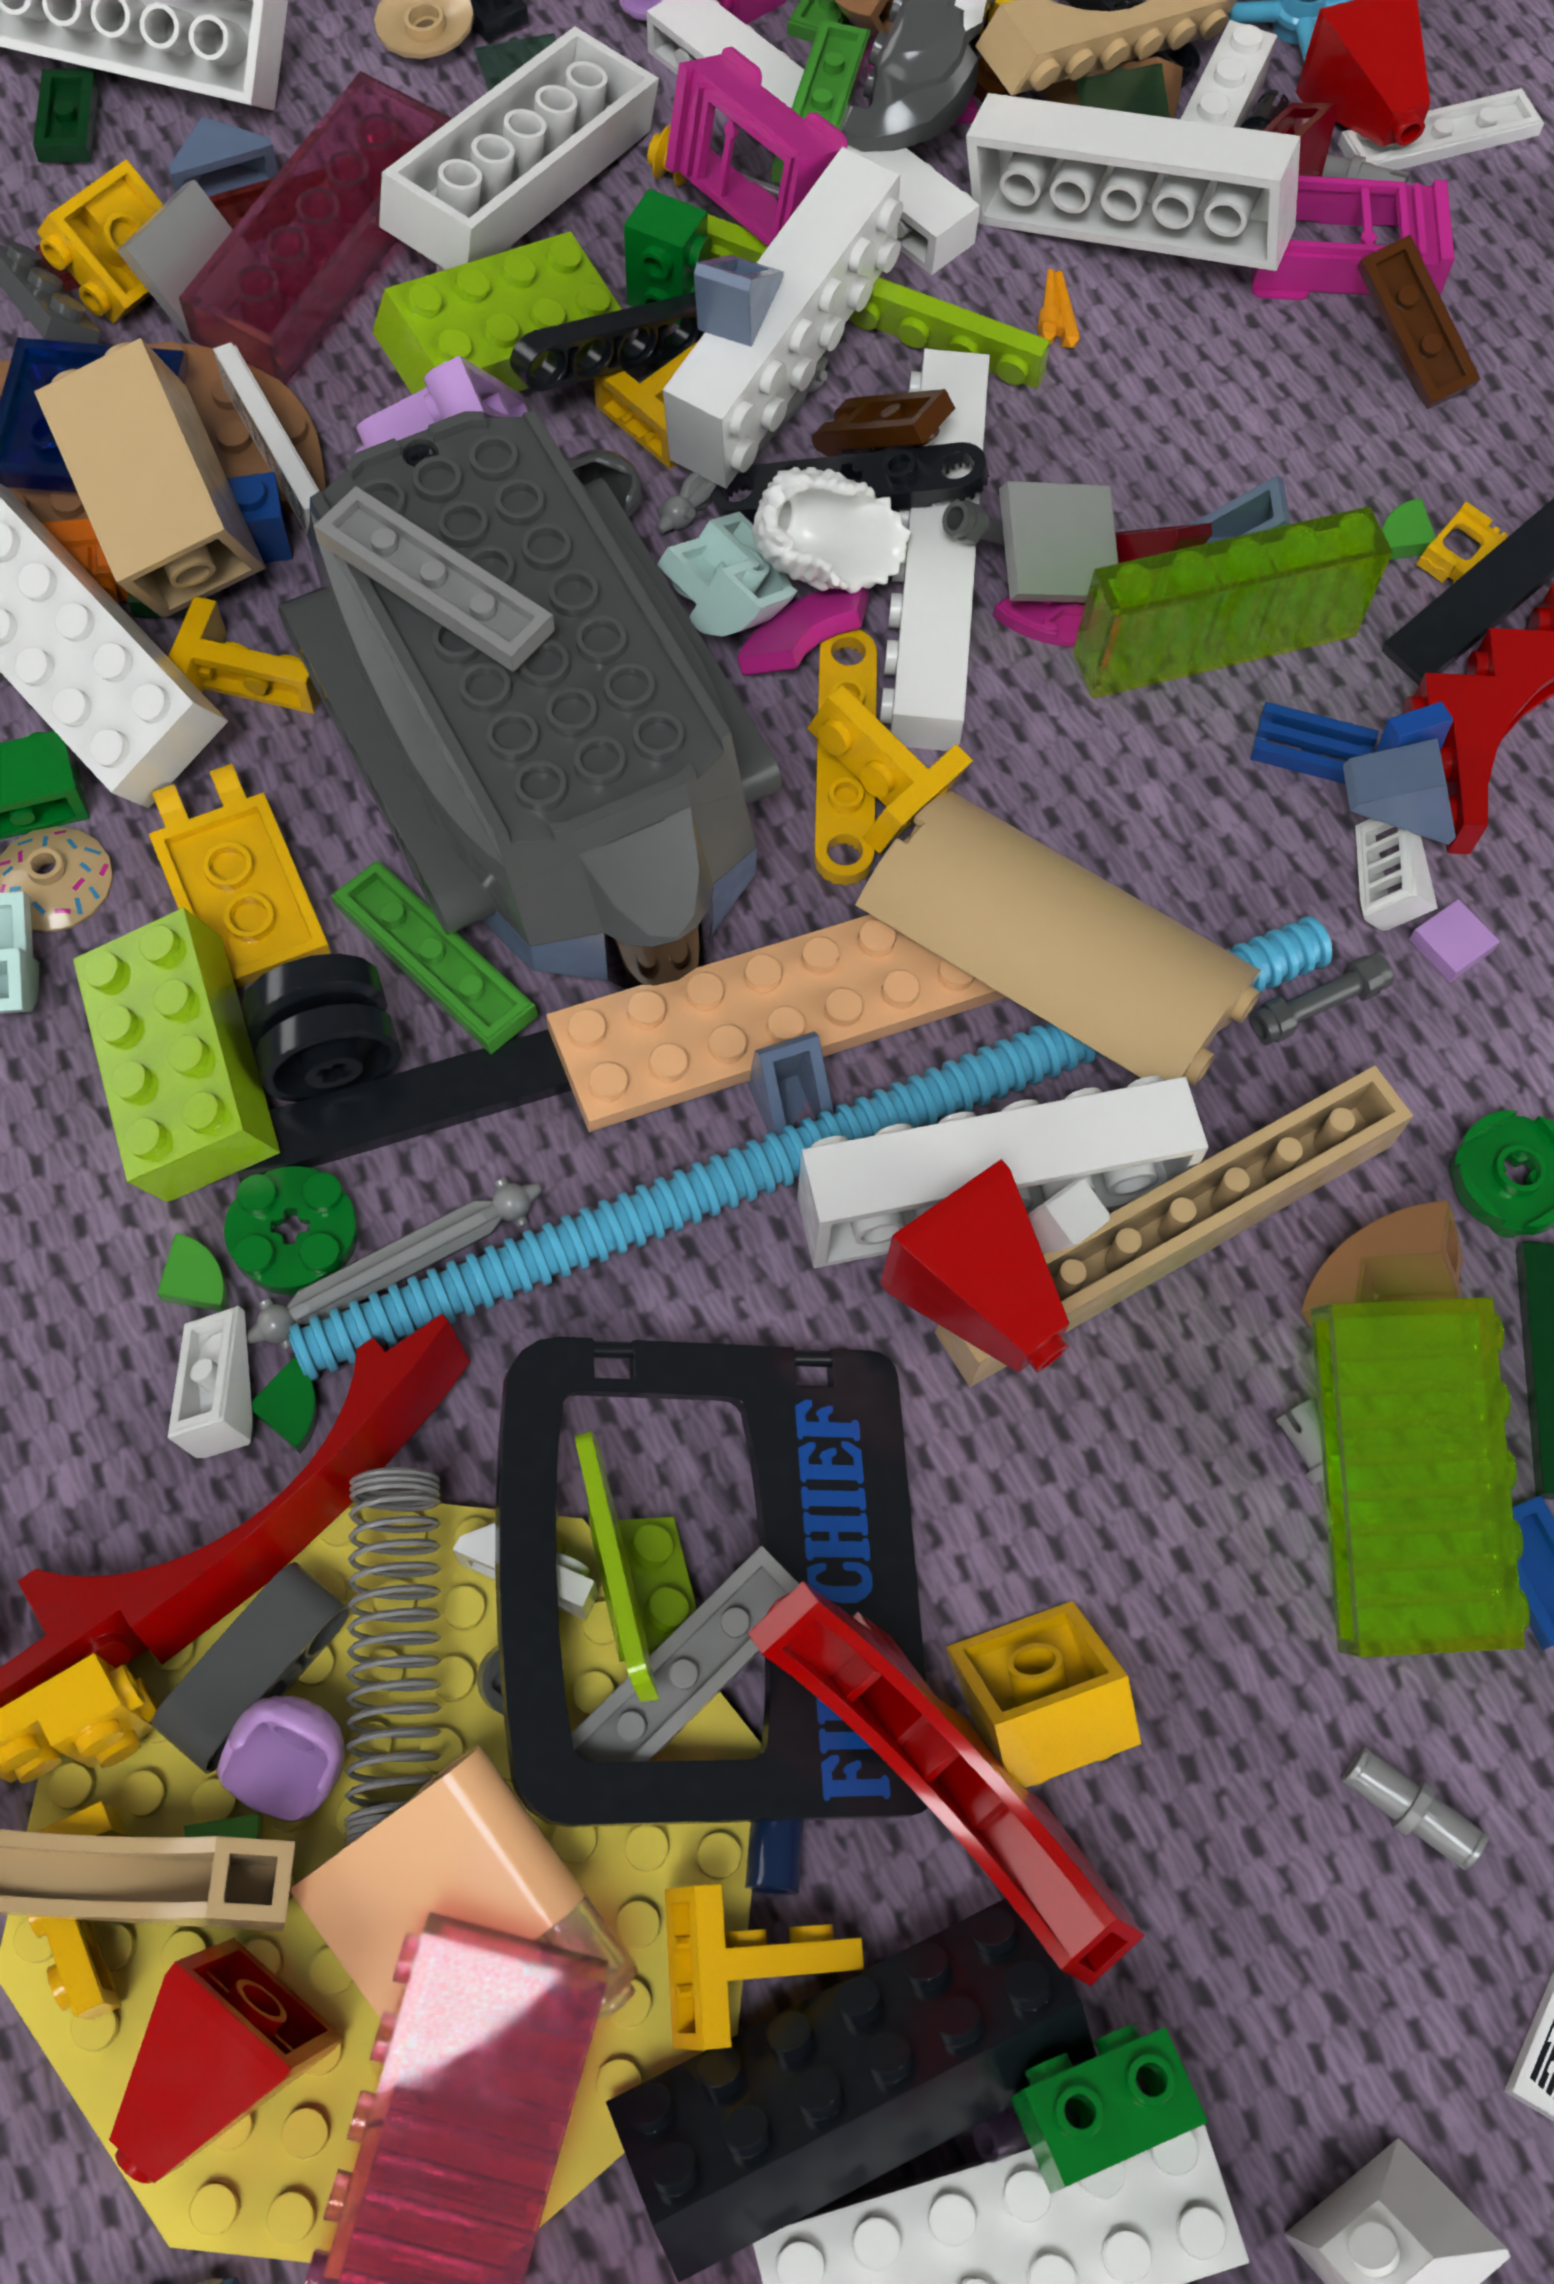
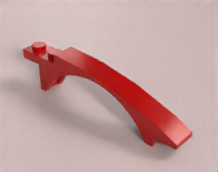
[0,1314,471,1708]

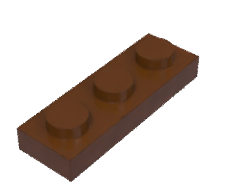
[1357,235,1481,409]

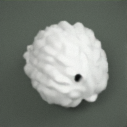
[752,467,911,594]

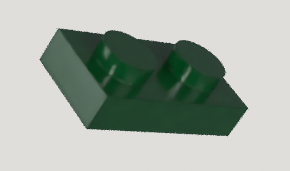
[33,69,99,162]

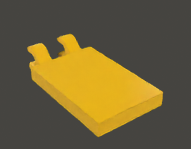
[148,763,331,988]

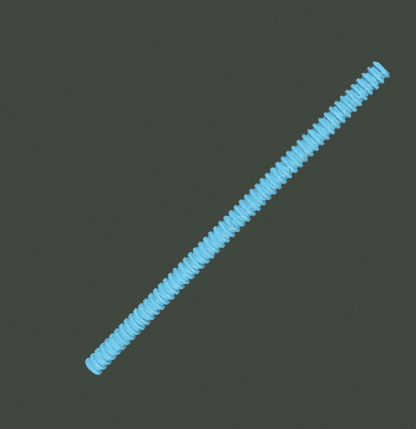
[288,916,1332,1381]

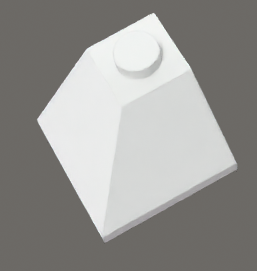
[1285,2138,1510,2284]

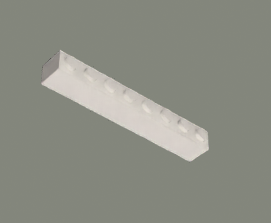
[646,0,980,275]
[880,349,990,751]

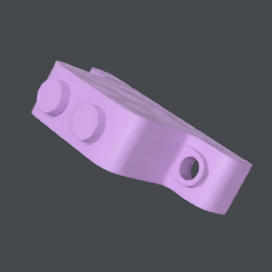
[356,355,530,453]

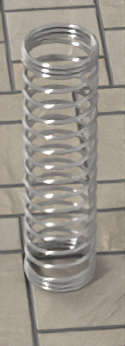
[344,1467,442,1844]

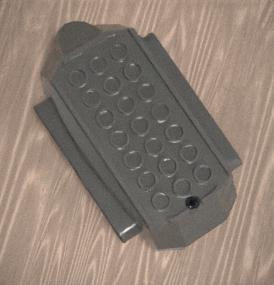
[277,411,782,989]

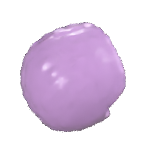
[217,1696,346,1822]

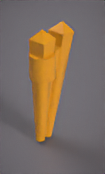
[1037,269,1080,348]

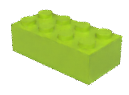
[372,231,622,395]
[73,907,280,1202]

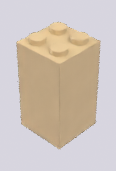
[34,338,266,619]

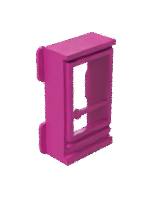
[665,46,848,246]
[1251,175,1455,300]

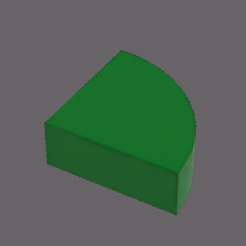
[251,1357,317,1454]

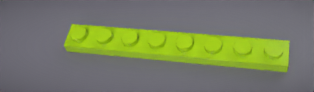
[708,214,1050,389]

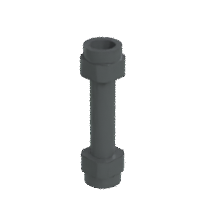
[942,501,1005,547]
[1249,953,1394,1045]

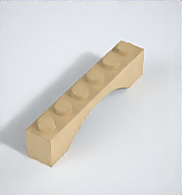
[975,0,1237,96]
[0,1829,295,1931]

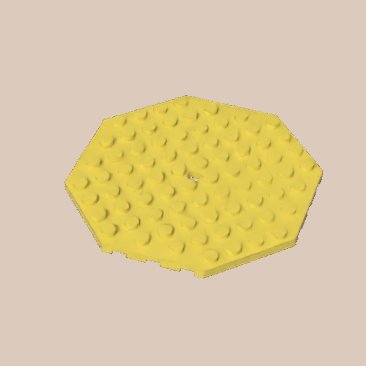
[0,1502,762,2281]

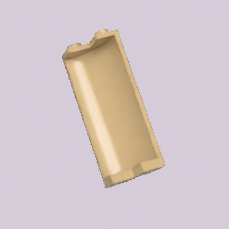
[855,791,1261,1087]

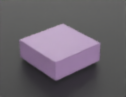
[1409,899,1500,982]

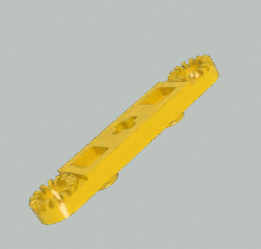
[814,629,877,886]

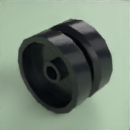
[241,953,402,1102]

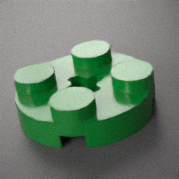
[1449,1110,1554,1238]
[224,1166,358,1295]

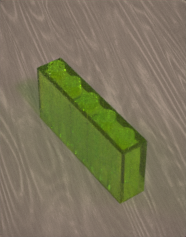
[1073,506,1393,699]
[1310,1297,1530,1658]

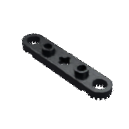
[711,442,989,522]

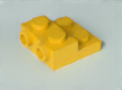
[37,159,163,324]
[0,1653,159,1783]

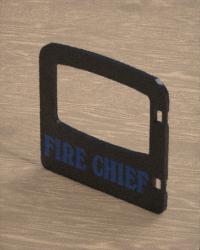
[495,1337,928,1827]

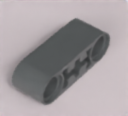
[151,1562,351,1774]

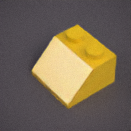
[946,1601,1141,1788]

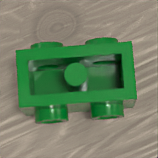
[624,189,712,325]
[1010,2022,1208,2194]

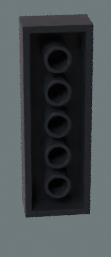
[606,1898,1097,2283]

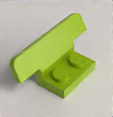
[575,1430,697,1702]

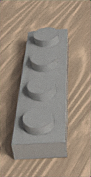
[314,486,555,673]
[571,1546,799,1762]

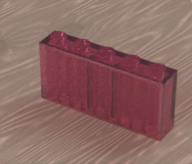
[304,1912,608,2284]

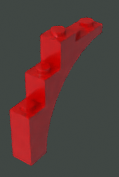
[1403,584,1554,854]
[748,1581,1145,1986]

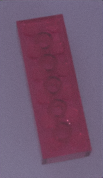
[179,71,452,386]

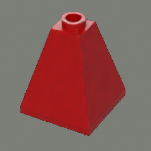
[1296,0,1431,147]
[880,1159,1070,1373]
[109,1938,344,2184]

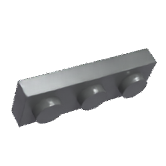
[0,242,101,352]

